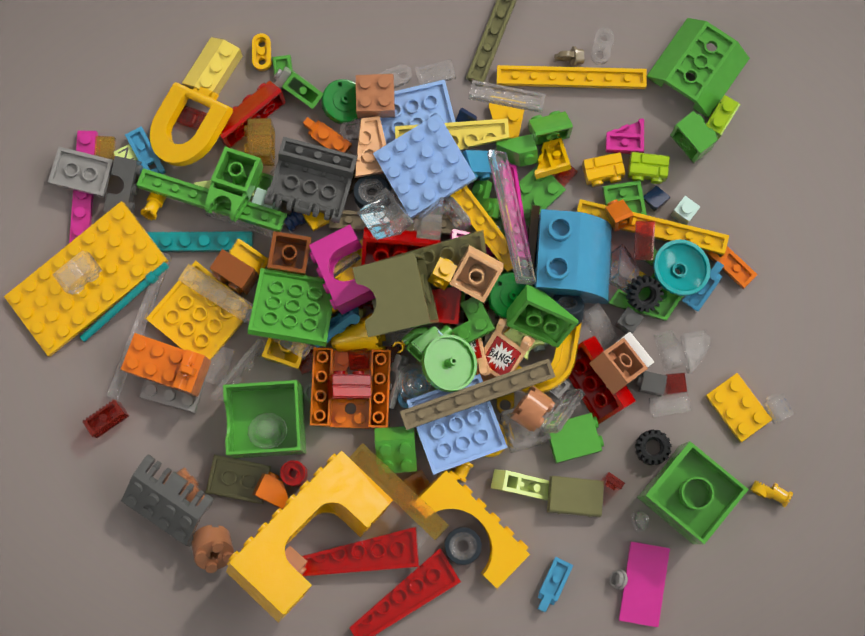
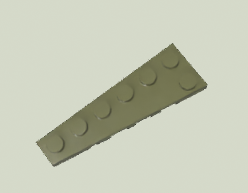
[372,230,487,276]

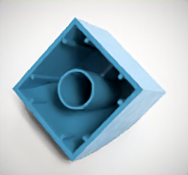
[533,209,613,305]

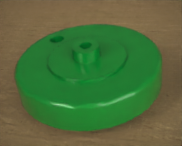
[321,79,359,124]
[487,272,532,319]

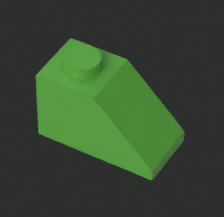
[282,71,323,109]
[496,134,538,167]

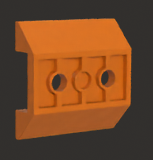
[310,348,391,429]

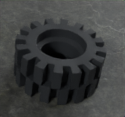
[625,275,664,312]
[635,429,672,465]

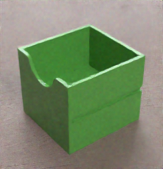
[223,380,306,459]
[637,441,749,545]

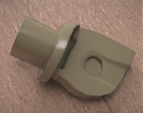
[554,46,584,66]

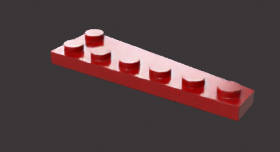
[302,527,419,576]
[349,548,461,636]

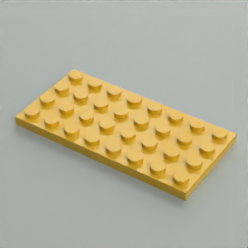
[4,201,168,357]

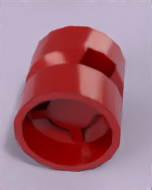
[280,460,308,487]

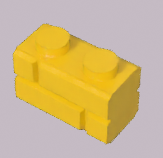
[582,152,625,187]

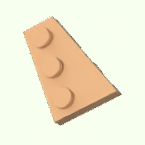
[354,116,386,178]

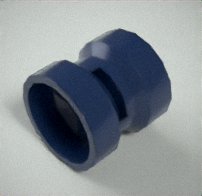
[284,209,307,232]

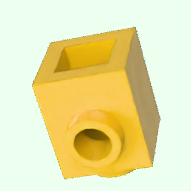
[428,257,458,290]

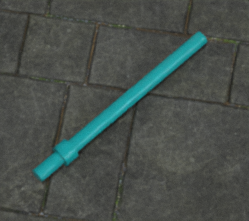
[80,262,169,342]

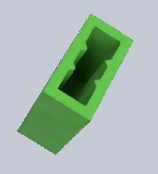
[545,413,604,464]

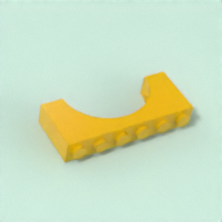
[411,470,530,588]

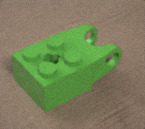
[205,147,264,222]

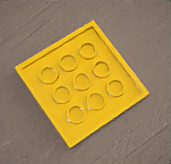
[146,261,252,360]

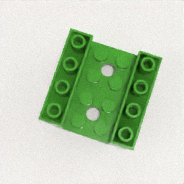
[647,18,750,118]

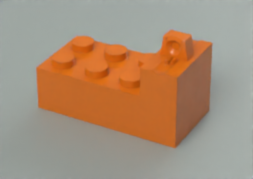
[121,333,211,397]

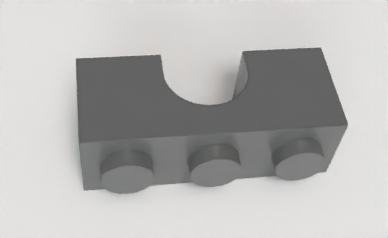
[103,156,143,214]

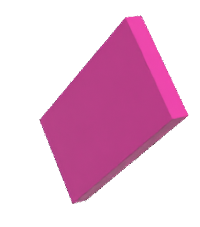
[618,541,670,627]

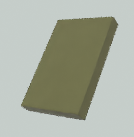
[205,454,272,504]

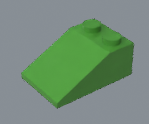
[507,285,578,348]

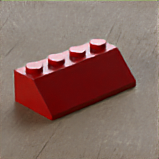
[218,81,286,148]
[361,227,441,266]
[568,336,636,424]

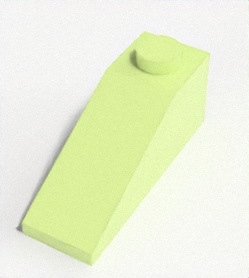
[491,469,549,501]

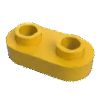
[252,33,271,71]

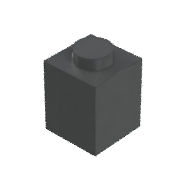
[614,307,644,334]
[636,371,667,397]

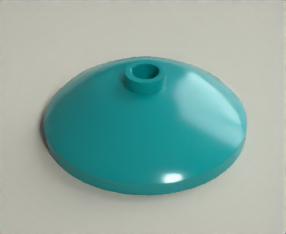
[653,239,710,296]

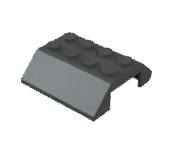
[264,136,358,223]
[121,454,214,547]

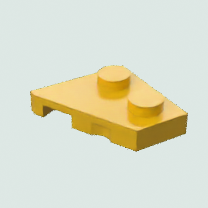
[489,102,524,139]
[534,138,571,179]

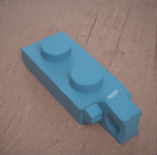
[682,261,724,312]
[537,557,573,612]

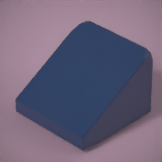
[455,108,477,122]
[643,185,670,212]

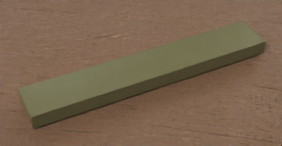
[466,0,517,86]

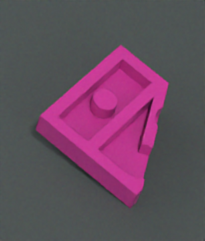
[605,118,644,154]

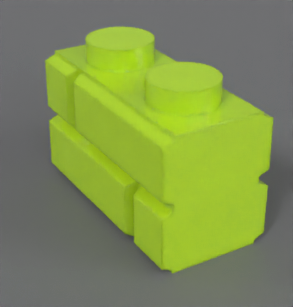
[706,95,741,140]
[628,152,670,184]

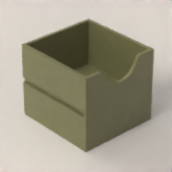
[353,253,439,337]

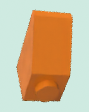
[605,199,634,232]
[252,472,288,509]

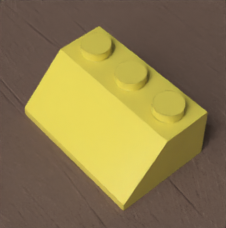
[182,37,243,95]

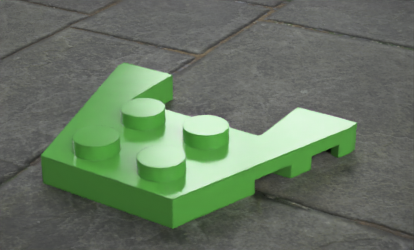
[608,243,683,321]

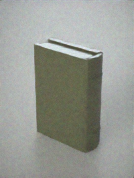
[547,476,604,517]

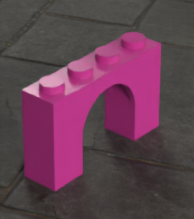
[309,225,375,314]

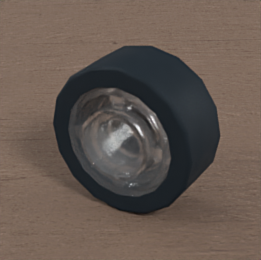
[354,175,390,212]
[444,527,482,565]

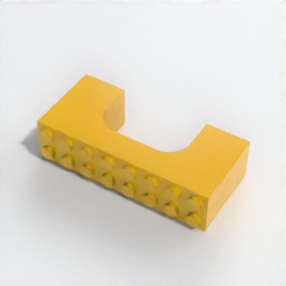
[226,451,393,623]

